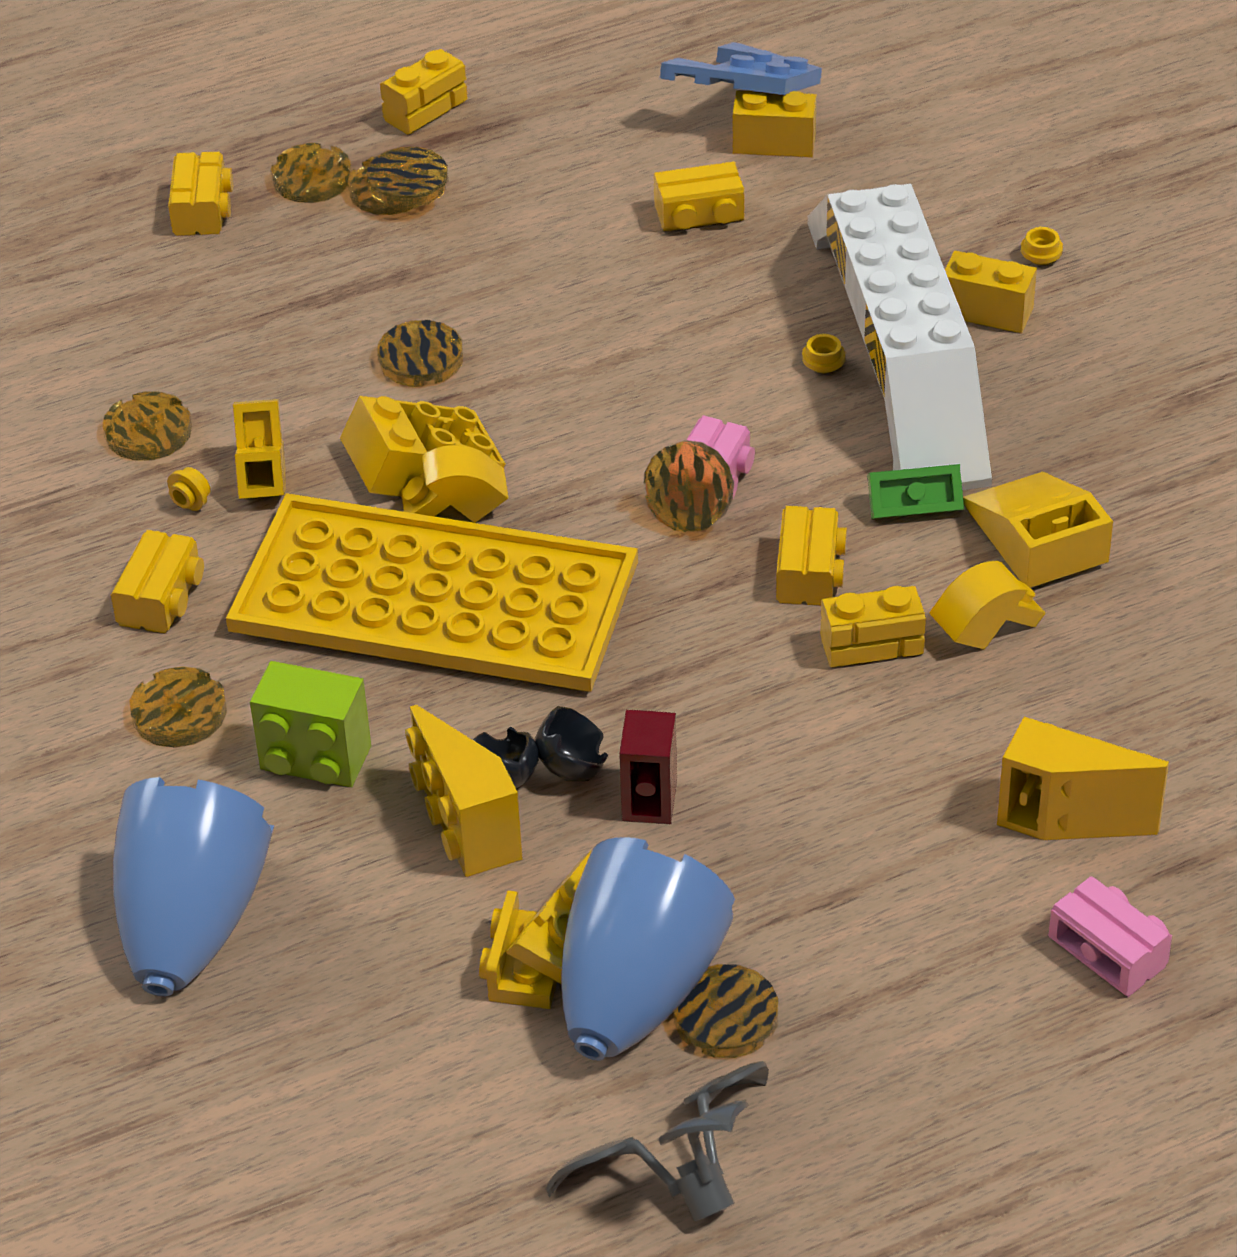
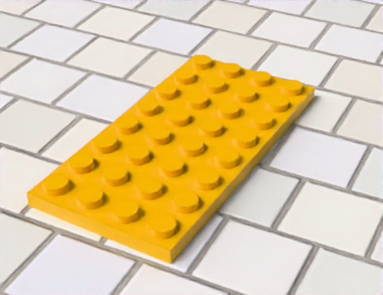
[226,493,638,692]

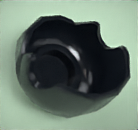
[535,706,608,781]
[473,727,539,788]

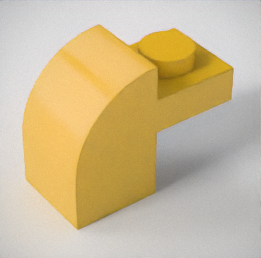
[233,399,286,499]
[401,445,509,523]
[929,561,1046,650]

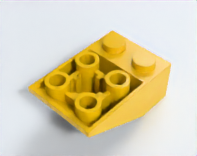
[340,396,506,497]
[963,472,1113,588]
[405,705,523,877]
[997,717,1169,840]

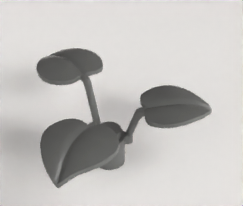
[546,1061,769,1222]

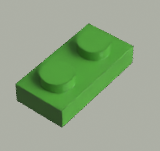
[867,464,964,519]

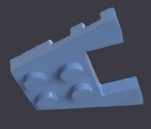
[660,42,822,95]

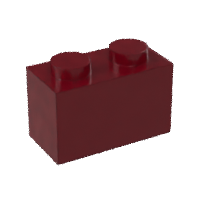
[619,710,677,824]

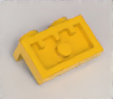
[479,890,557,1009]

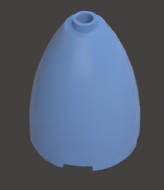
[113,777,274,996]
[561,837,735,1060]

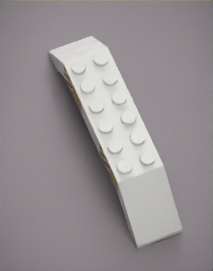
[808,184,992,491]

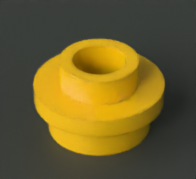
[1021,227,1063,265]
[802,334,846,373]
[167,467,211,511]

